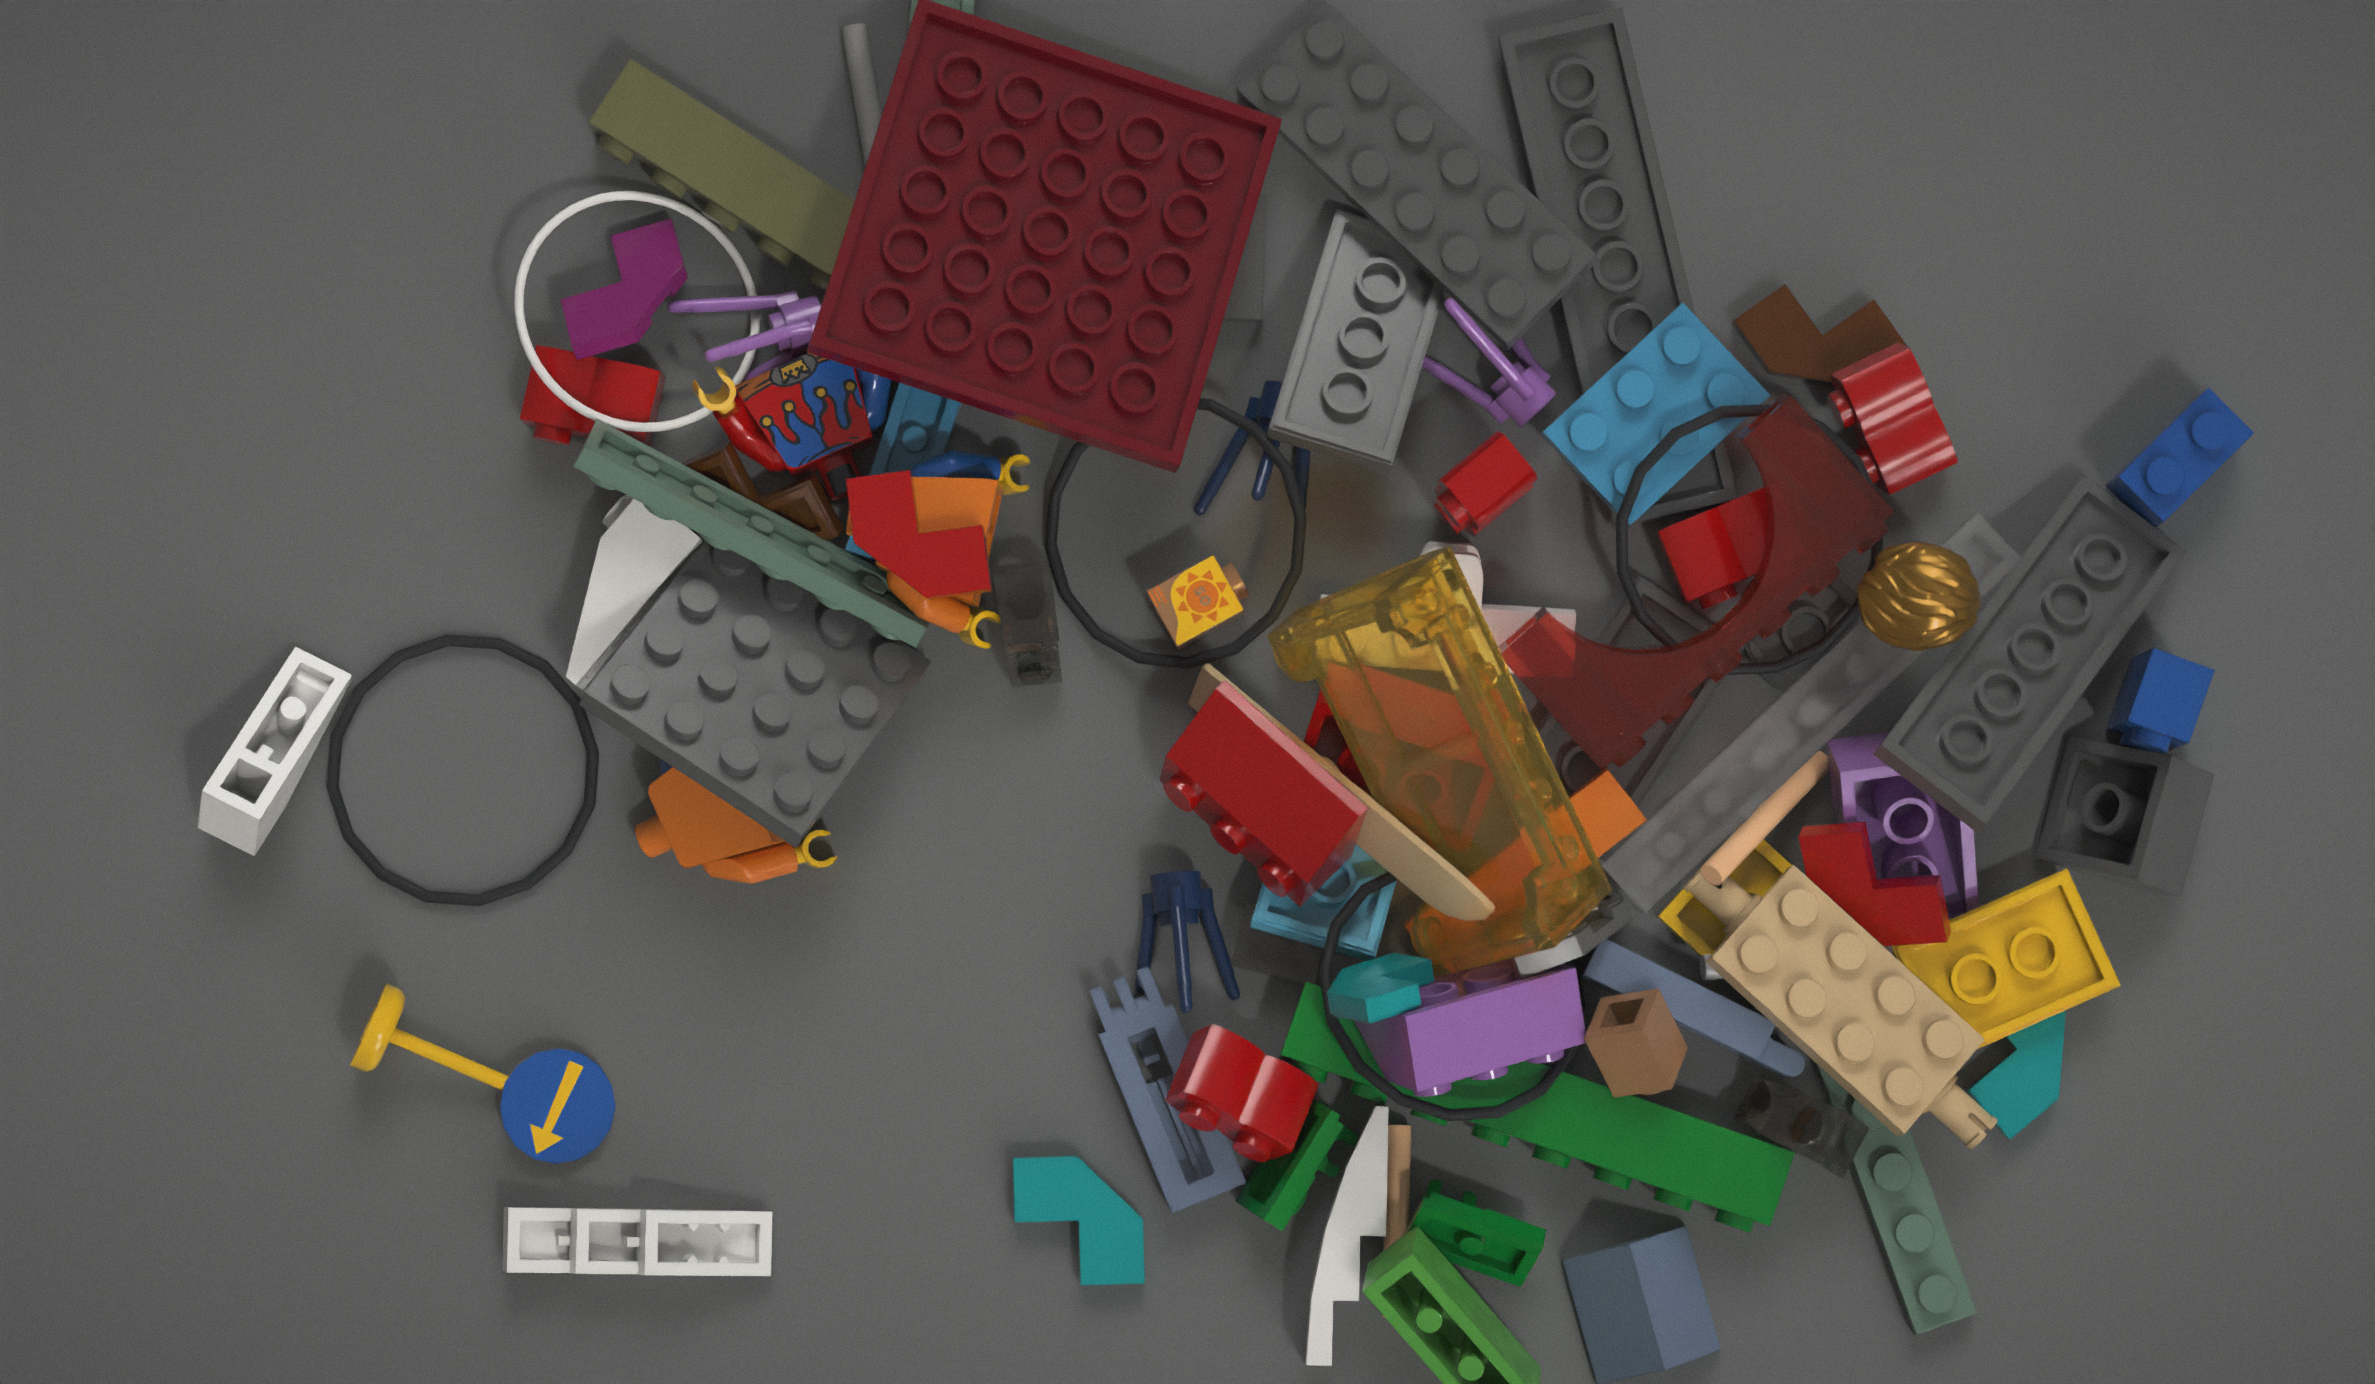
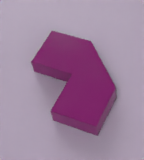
[560,218,688,360]

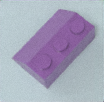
[1354,950,1586,1097]

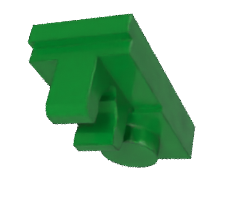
[1235,1099,1358,1231]
[1402,1179,1546,1287]

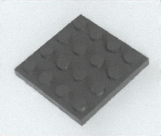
[579,541,931,848]

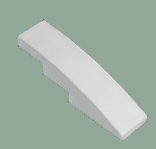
[1305,1106,1389,1366]
[502,1207,773,1276]

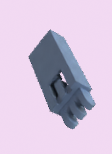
[1580,939,1805,1077]
[1089,966,1246,1214]

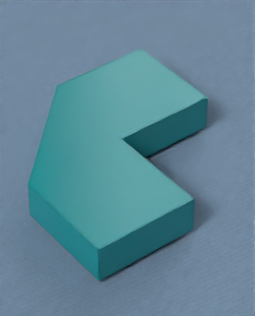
[1327,952,1435,1024]
[1965,1010,2066,1140]
[1013,1156,1145,1285]

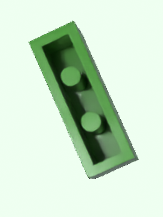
[1362,1226,1541,1384]

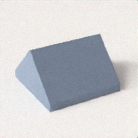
[1562,1225,1721,1384]

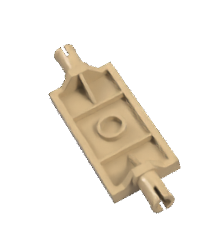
[1683,864,1998,1150]

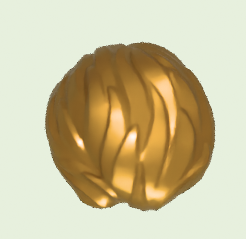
[1857,542,1981,651]

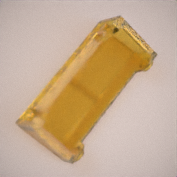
[1266,546,1612,978]

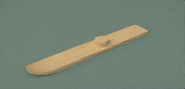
[1188,663,1495,921]

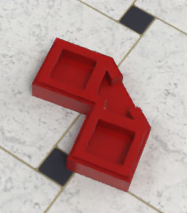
[846,470,992,600]
[1798,822,1951,946]

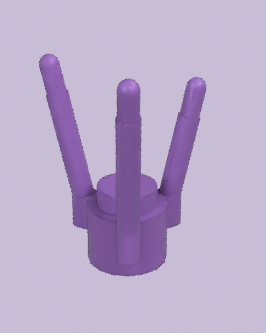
[667,289,821,393]
[1422,298,1557,428]

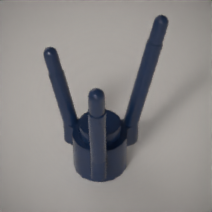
[1194,380,1311,515]
[1135,871,1240,1013]

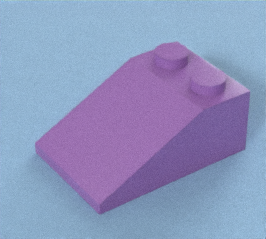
[1826,731,1979,920]

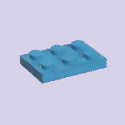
[1541,302,1770,528]

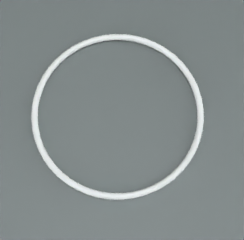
[514,191,760,432]

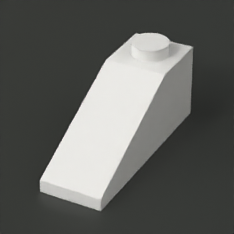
[566,494,703,690]
[197,647,352,856]

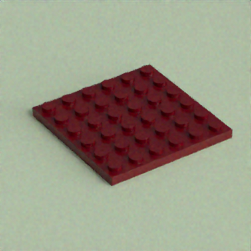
[807,0,1282,473]

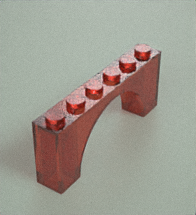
[1496,392,1894,770]

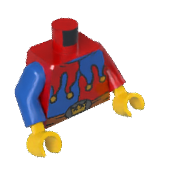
[692,353,891,501]

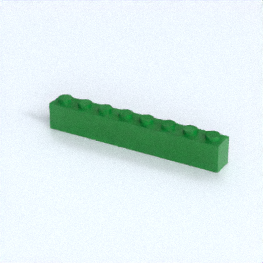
[1280,981,1795,1233]

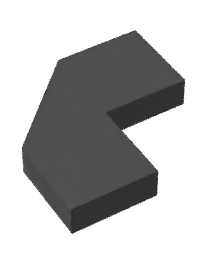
[1505,885,1633,978]

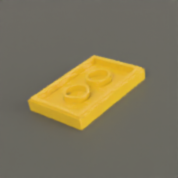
[1892,868,2121,1049]

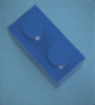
[2105,388,2254,527]
[2106,648,2215,753]

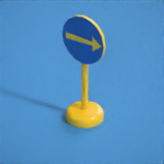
[350,983,616,1164]

